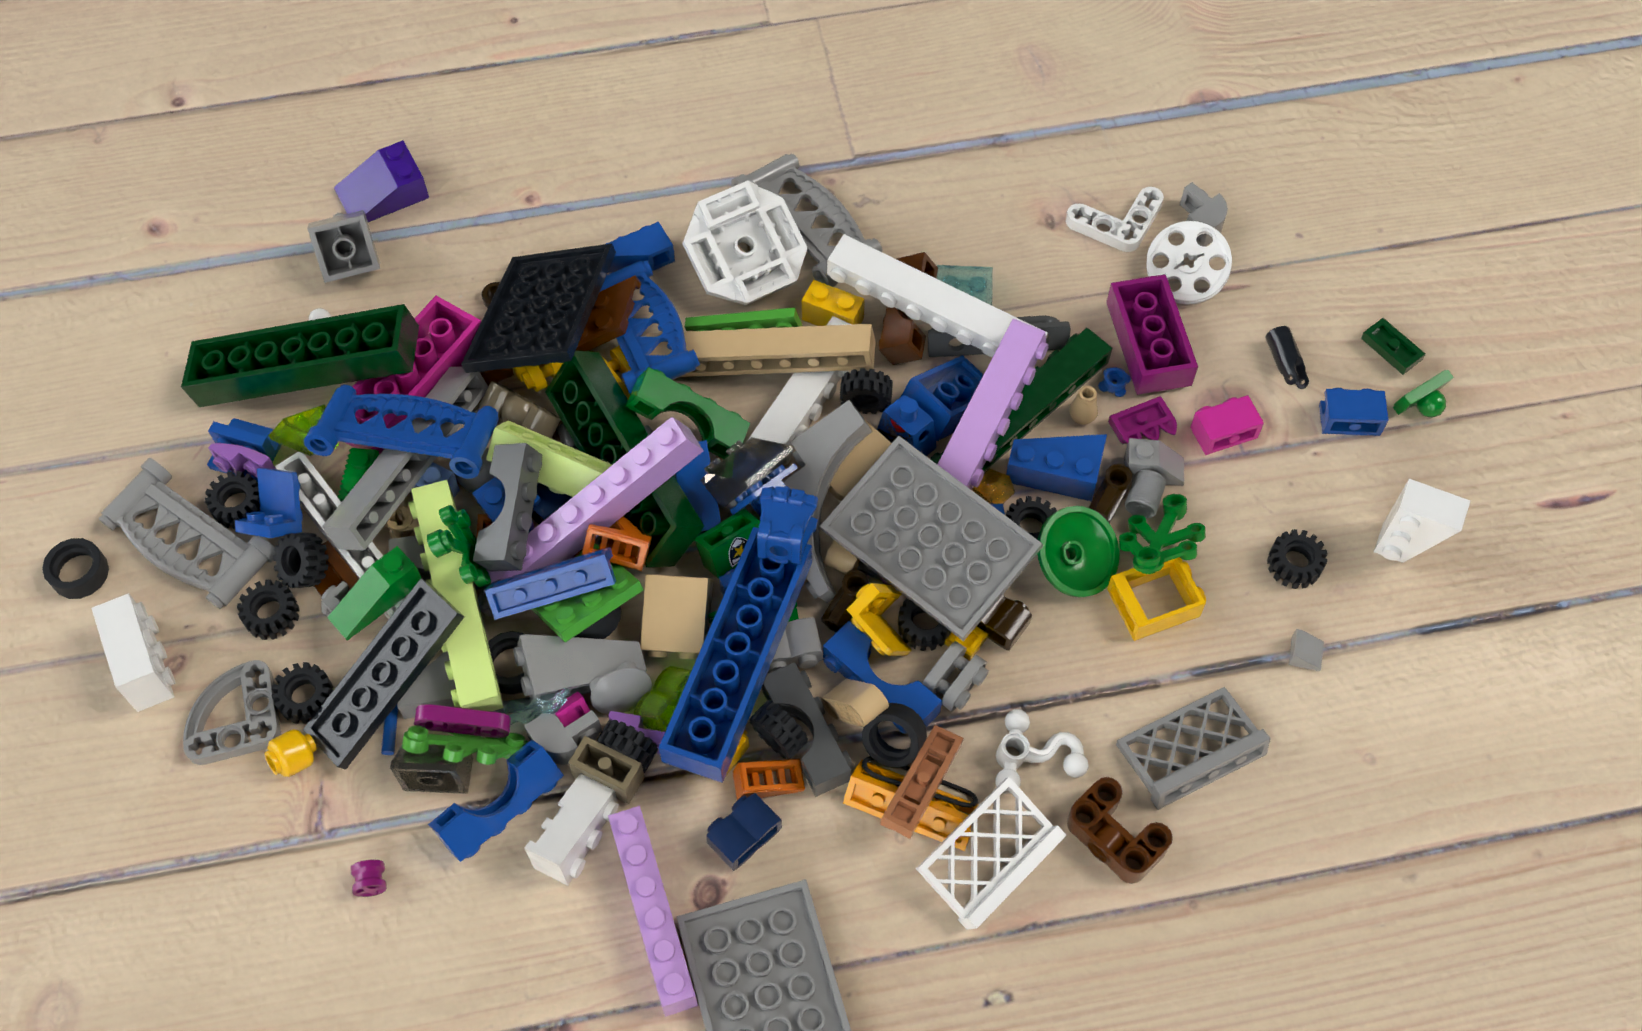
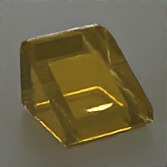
[972,468,1015,504]

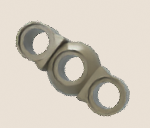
[478,381,561,438]

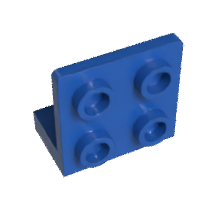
[235,468,303,538]

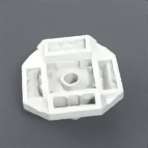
[682,180,807,306]

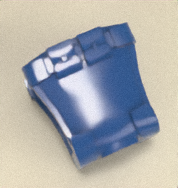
[757,486,818,565]

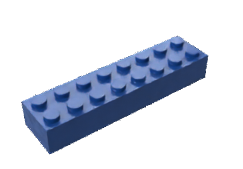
[659,527,812,783]

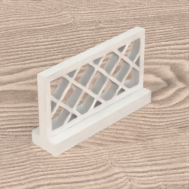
[916,777,1067,930]

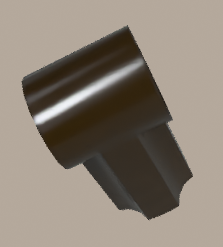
[1088,464,1132,524]
[821,570,870,632]

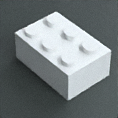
[91,593,176,712]

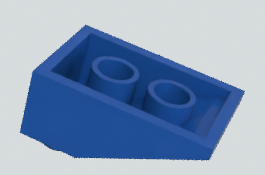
[901,355,984,441]

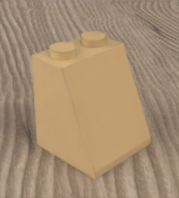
[828,419,892,502]
[640,574,714,659]

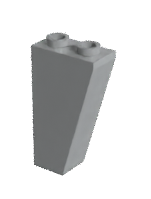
[513,634,647,705]

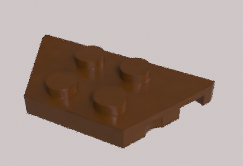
[576,275,641,351]

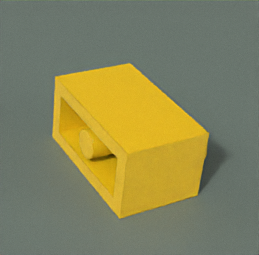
[801,279,865,326]

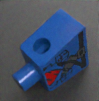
[877,395,936,456]

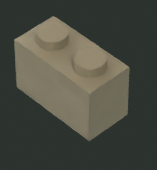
[568,736,645,804]

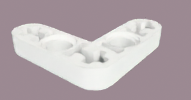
[1066,187,1164,252]

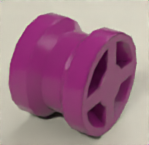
[350,860,387,897]

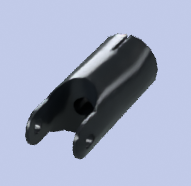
[1265,326,1309,389]

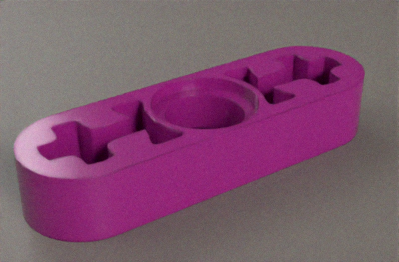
[414,704,511,738]

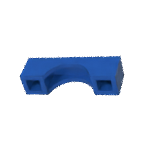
[823,621,942,734]
[428,739,564,862]

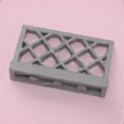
[1116,687,1271,810]

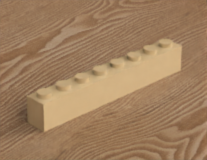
[646,324,876,377]

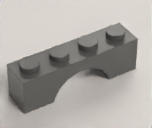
[473,443,542,571]
[761,662,854,797]

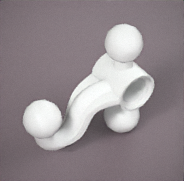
[995,709,1089,794]

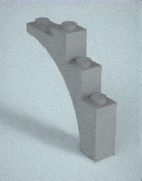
[783,400,872,603]

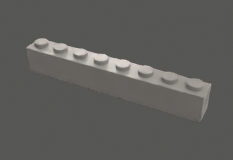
[322,367,488,550]

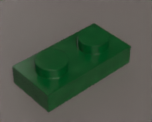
[1361,318,1425,375]

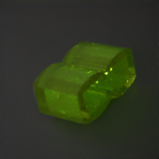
[634,666,692,732]

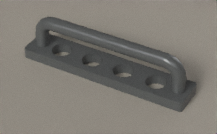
[928,315,1071,357]

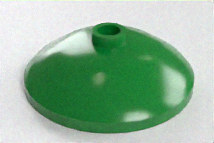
[1037,506,1120,597]

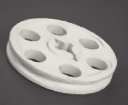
[1147,221,1232,305]

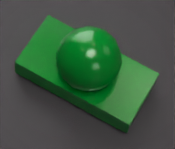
[1393,370,1454,418]

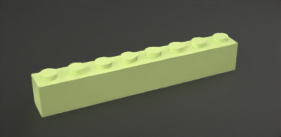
[408,480,504,712]

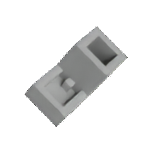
[1180,182,1227,247]
[524,708,602,765]

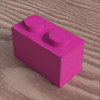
[1190,395,1264,455]

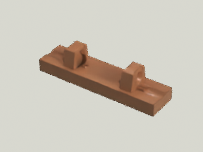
[880,725,964,839]

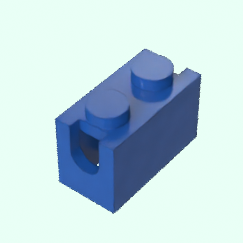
[1319,388,1389,436]

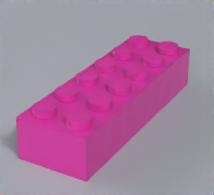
[345,295,481,454]

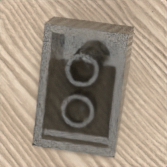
[700,437,793,508]

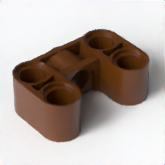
[1067,777,1173,884]

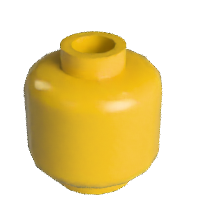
[264,729,317,777]

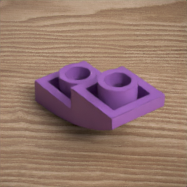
[208,443,276,477]

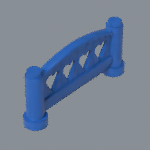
[600,260,700,394]
[304,384,499,479]

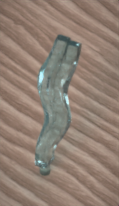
[502,688,569,725]

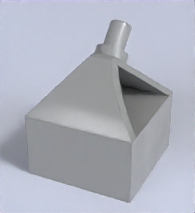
[307,210,380,283]

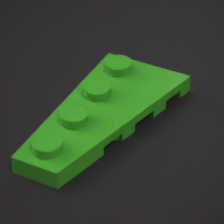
[684,307,803,331]

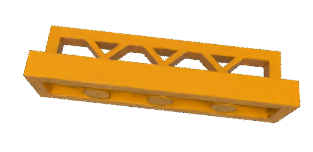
[843,759,979,851]

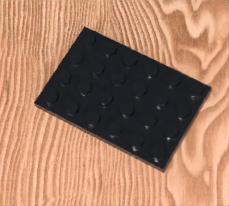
[461,243,616,373]

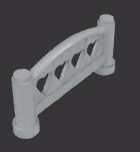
[731,154,882,287]
[99,458,277,609]

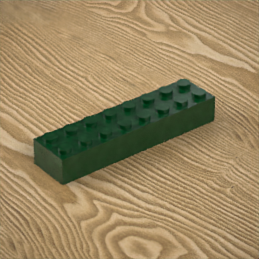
[181,304,419,407]
[545,351,704,568]

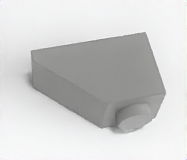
[1124,438,1184,486]

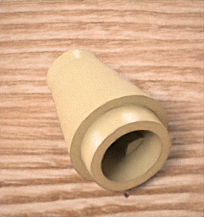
[1069,386,1098,425]

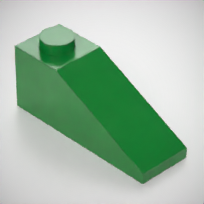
[327,546,422,641]

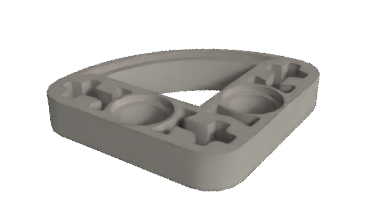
[183,660,281,765]

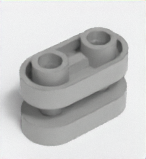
[922,641,989,712]

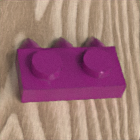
[1108,396,1177,444]

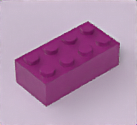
[1106,274,1198,395]

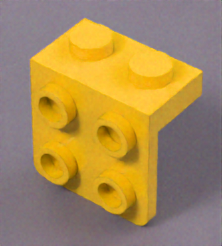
[846,583,912,656]

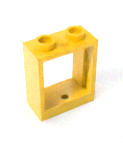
[1107,557,1206,641]

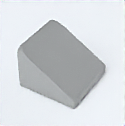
[1289,629,1324,671]

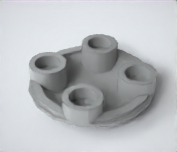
[589,661,652,714]

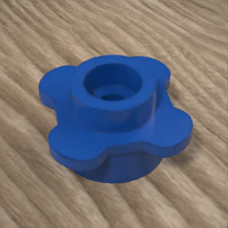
[1098,367,1131,397]

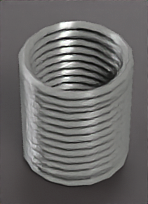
[1125,470,1166,518]

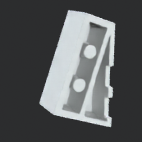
[1374,479,1470,563]
[524,773,619,886]

